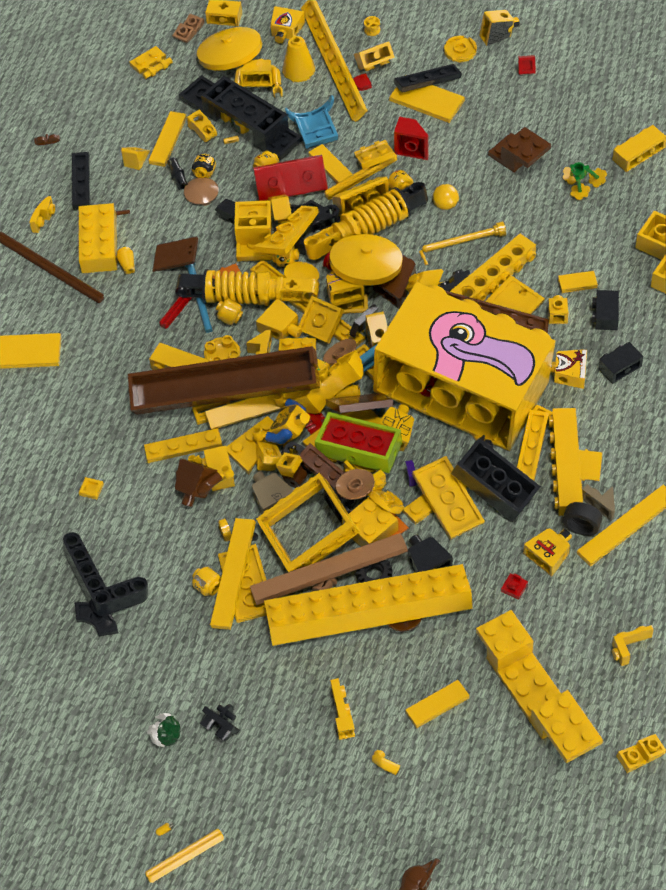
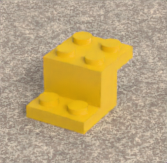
[235,200,273,261]

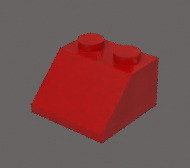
[394,116,429,160]

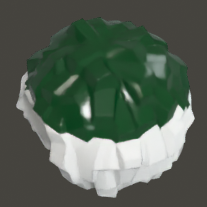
[147,713,181,747]

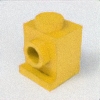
[548,295,569,324]

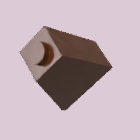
[373,254,416,309]

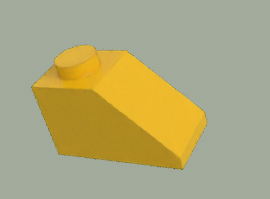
[268,195,291,223]
[406,269,444,293]

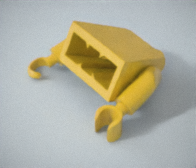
[234,58,283,98]

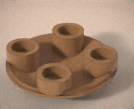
[184,178,219,206]

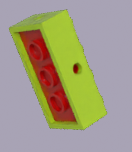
[315,412,402,473]

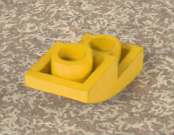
[29,196,55,233]
[616,734,666,773]

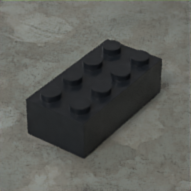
[451,438,541,522]

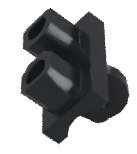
[200,704,240,742]

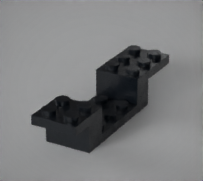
[179,75,302,161]

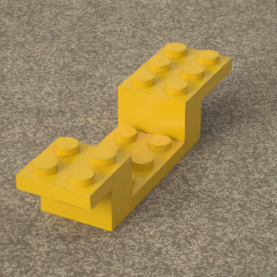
[476,610,603,763]

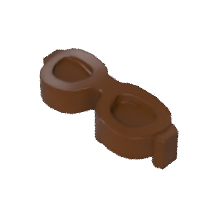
[34,134,60,145]

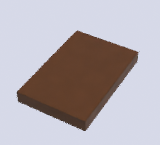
[326,393,393,413]

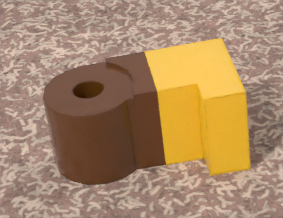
[276,452,307,488]

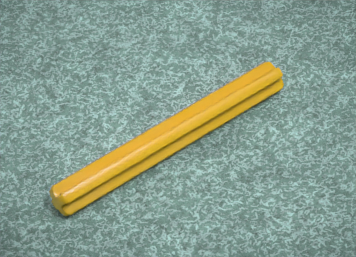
[324,153,397,200]

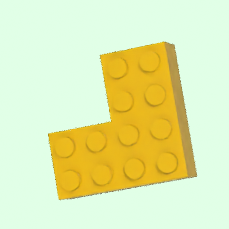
[635,211,666,294]

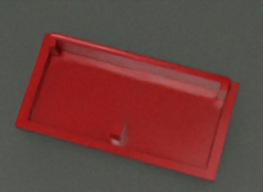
[253,155,328,201]

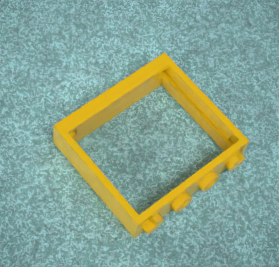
[256,473,360,572]

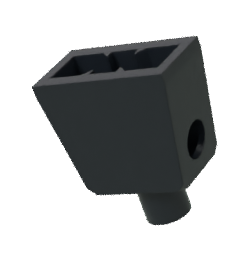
[408,534,453,573]

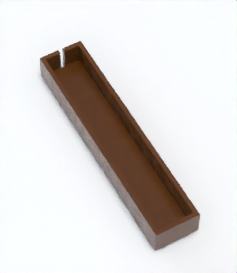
[128,346,320,415]

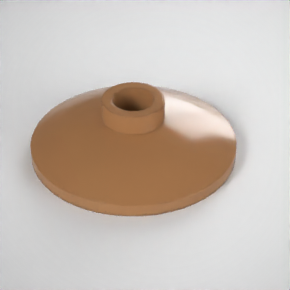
[323,339,357,365]
[336,469,375,500]

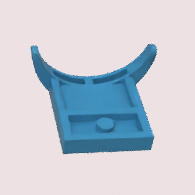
[285,95,338,148]

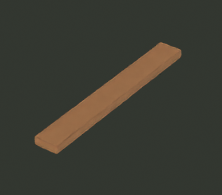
[250,533,408,605]

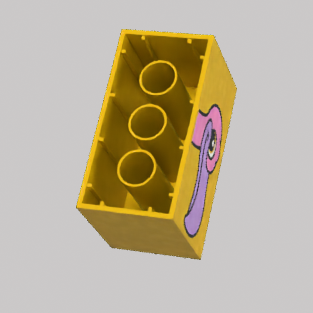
[373,282,556,451]

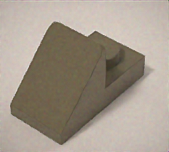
[582,484,615,521]

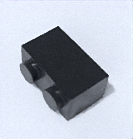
[592,290,619,330]
[598,342,643,384]

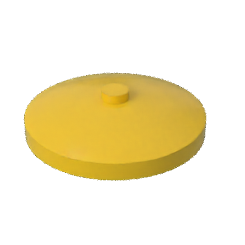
[197,27,262,71]
[330,234,403,285]

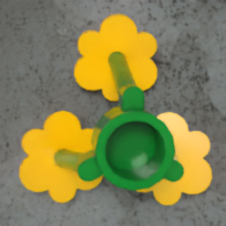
[562,162,607,200]

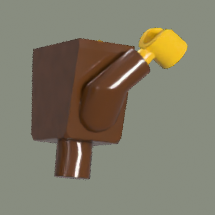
[175,455,234,507]

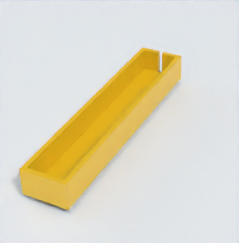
[264,564,473,646]

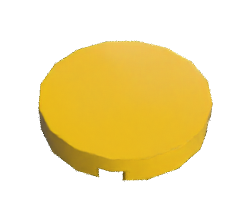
[444,35,477,62]
[283,261,319,287]
[368,485,404,514]

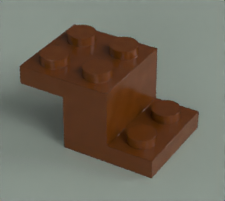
[488,127,551,172]

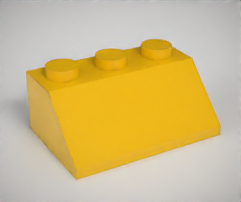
[332,177,389,216]

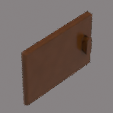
[152,236,198,272]

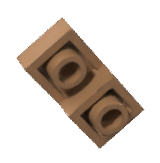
[172,14,205,43]

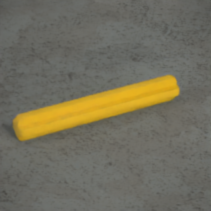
[145,829,224,883]

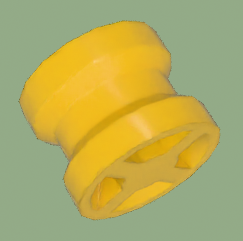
[364,16,380,36]

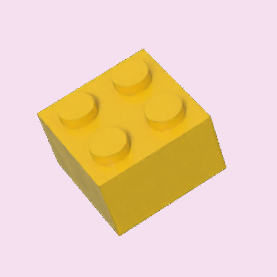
[342,497,398,547]

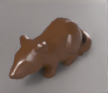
[399,858,441,890]

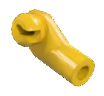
[372,750,400,775]

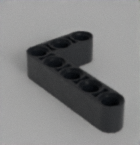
[63,532,148,616]

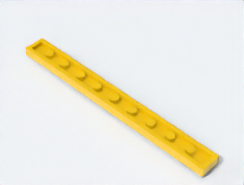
[301,0,368,122]

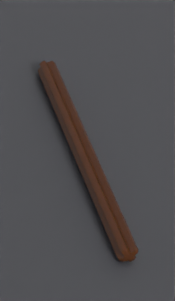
[0,231,104,303]

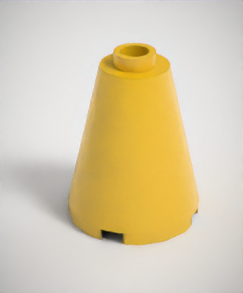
[282,36,315,82]

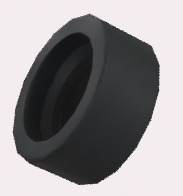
[562,502,602,536]

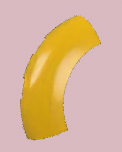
[294,350,363,414]

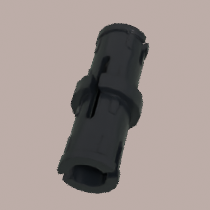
[167,157,188,190]

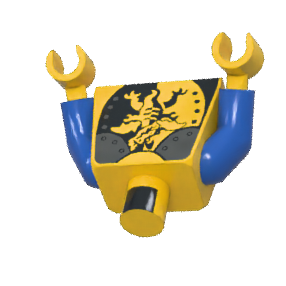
[252,394,310,446]

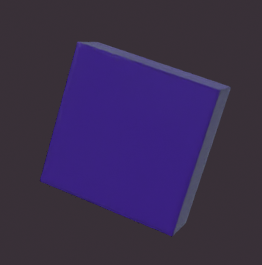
[405,460,417,487]

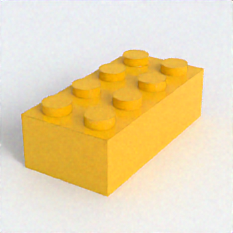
[79,203,117,273]

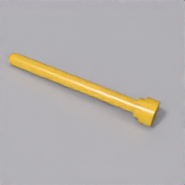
[422,221,506,252]

